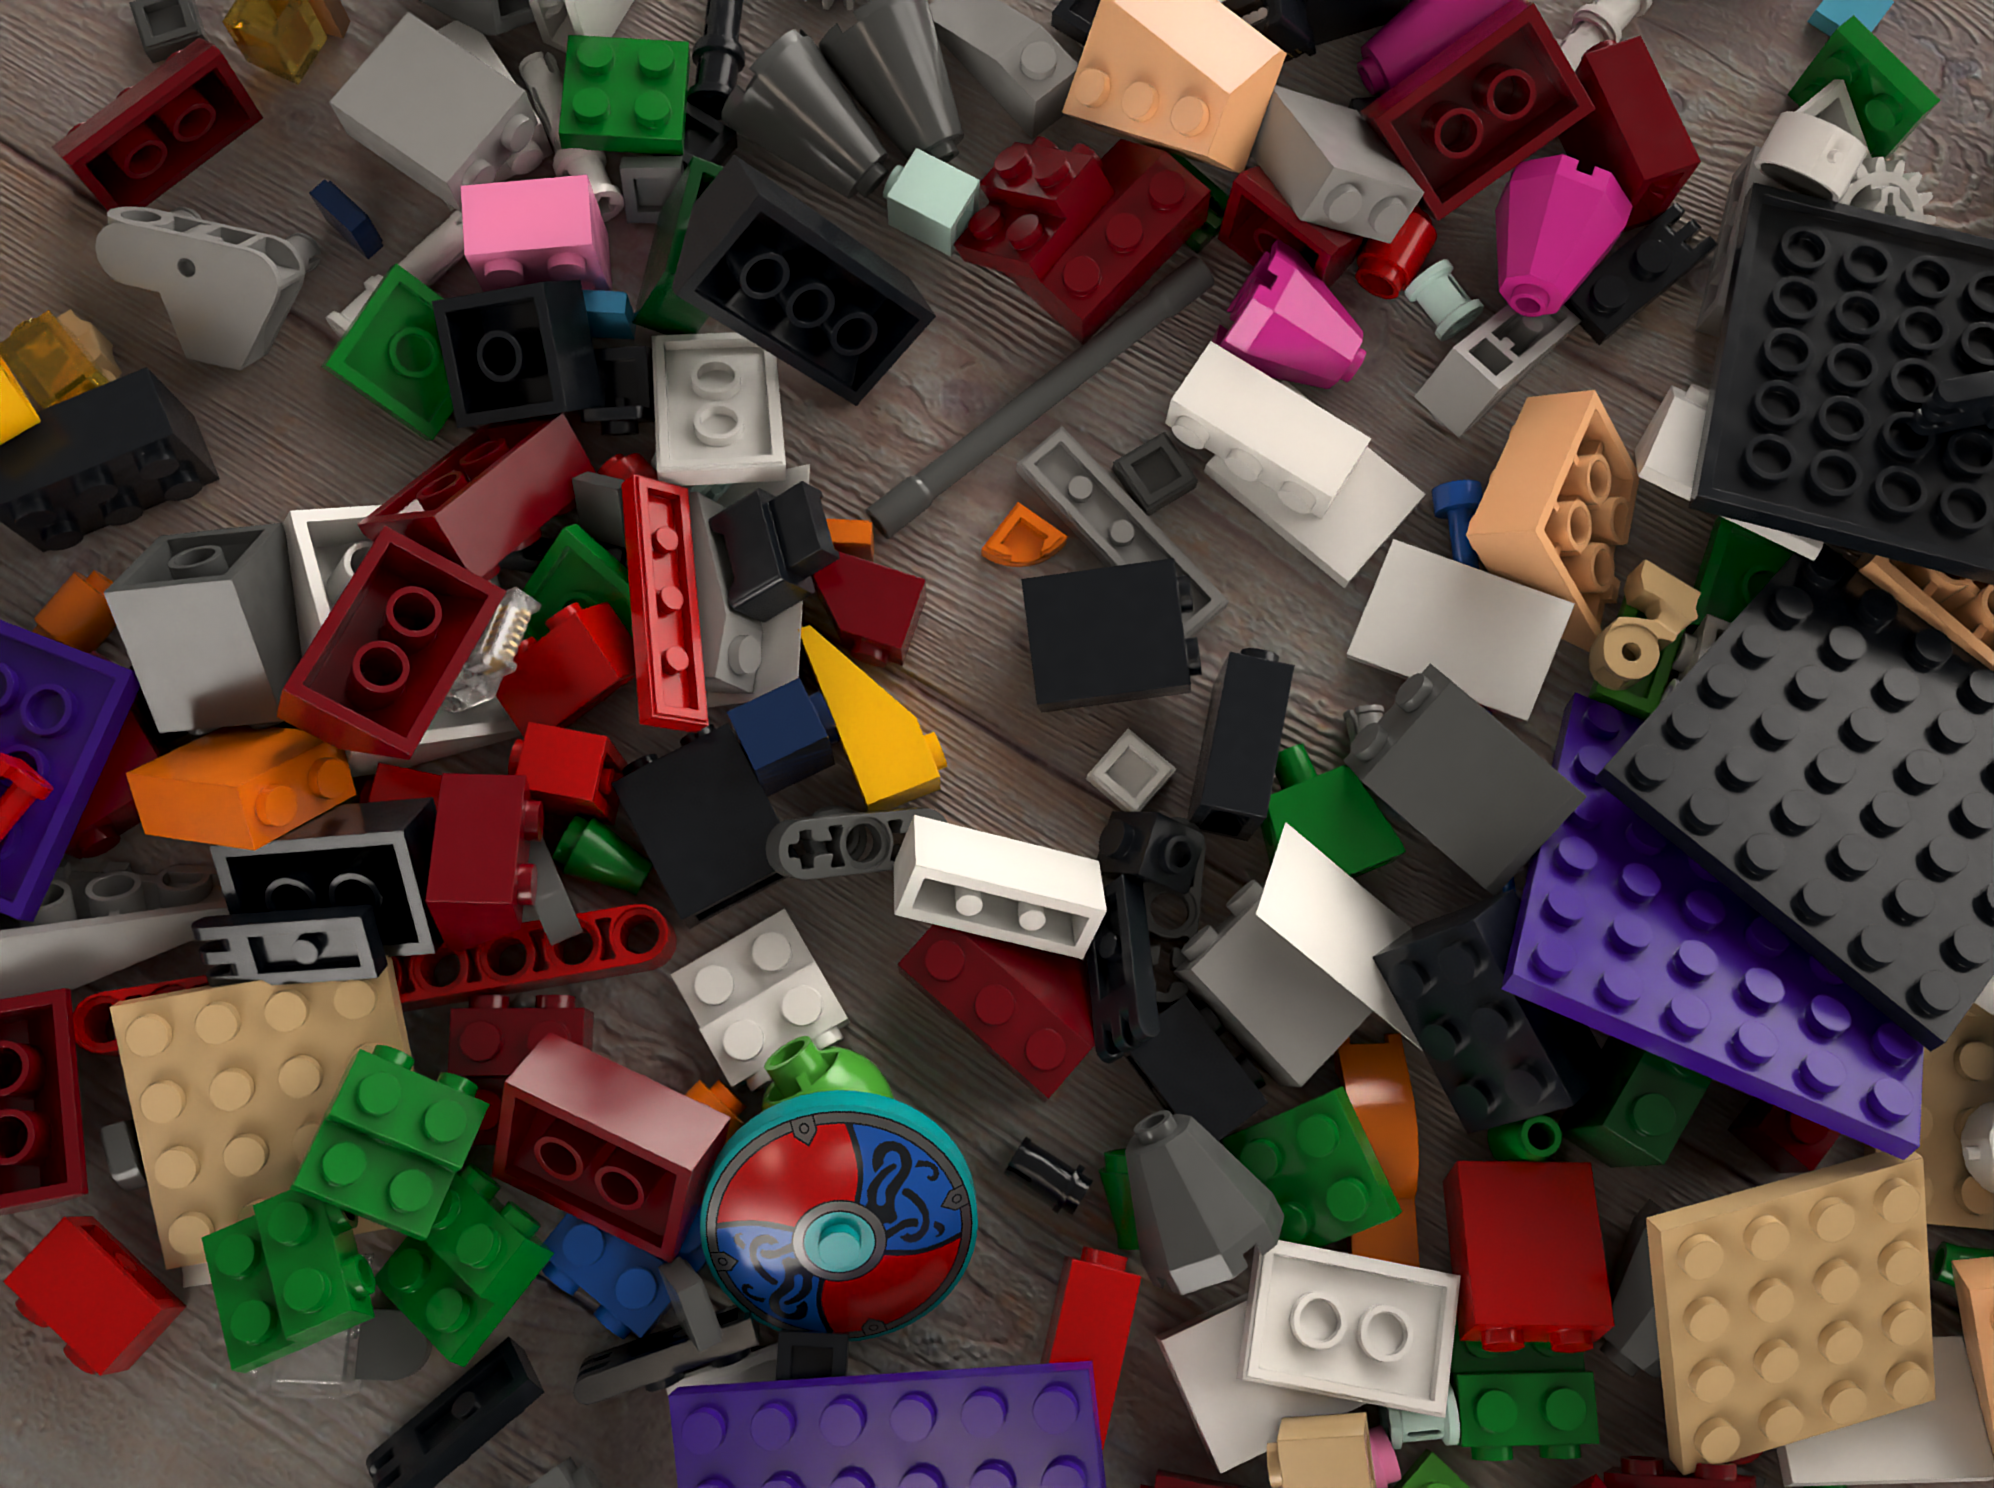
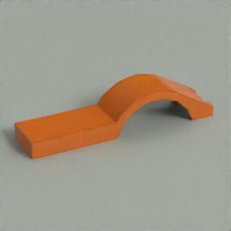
[1334,1033,1420,1268]

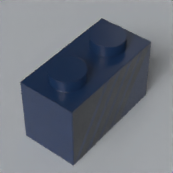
[727,678,840,797]

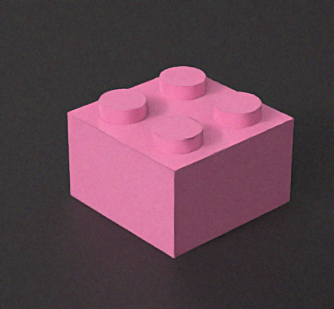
[461,175,612,292]

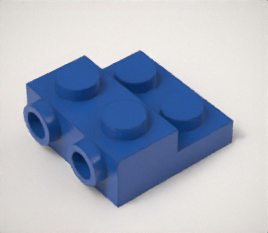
[542,1204,707,1339]

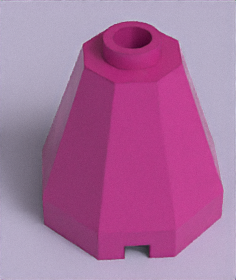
[1495,154,1633,317]
[1212,239,1366,389]

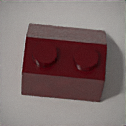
[1218,165,1364,288]
[425,773,544,951]

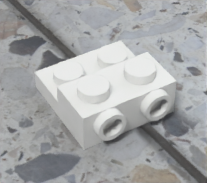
[670,908,850,1093]

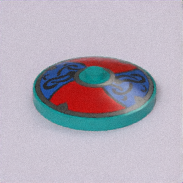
[700,1090,978,1342]

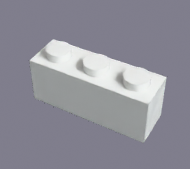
[1165,341,1371,519]
[893,815,1107,959]

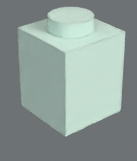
[883,148,980,257]

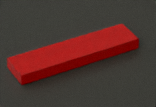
[621,474,709,733]

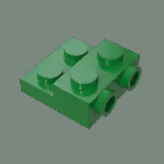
[290,1045,490,1241]
[374,1163,554,1367]
[201,1189,375,1373]
[1449,1315,1600,1461]

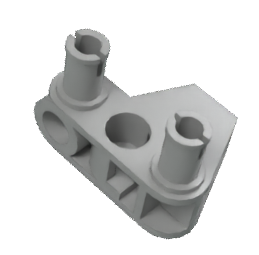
[95,206,321,371]

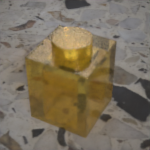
[222,0,328,85]
[0,310,111,409]

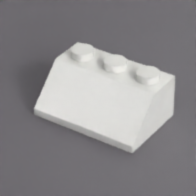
[1634,384,1824,561]

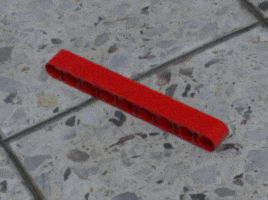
[73,904,677,1057]

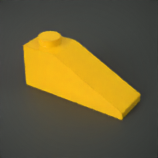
[798,625,948,811]

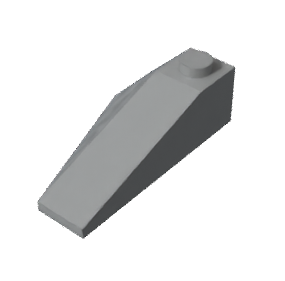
[0,860,230,999]

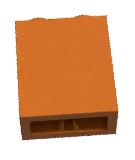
[126,725,357,851]

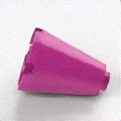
[1357,0,1511,95]

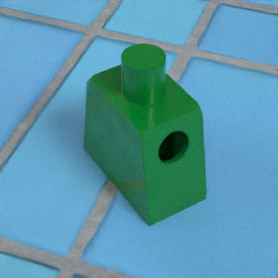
[1260,744,1406,879]

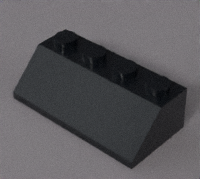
[672,155,936,406]

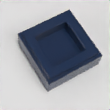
[309,179,383,260]

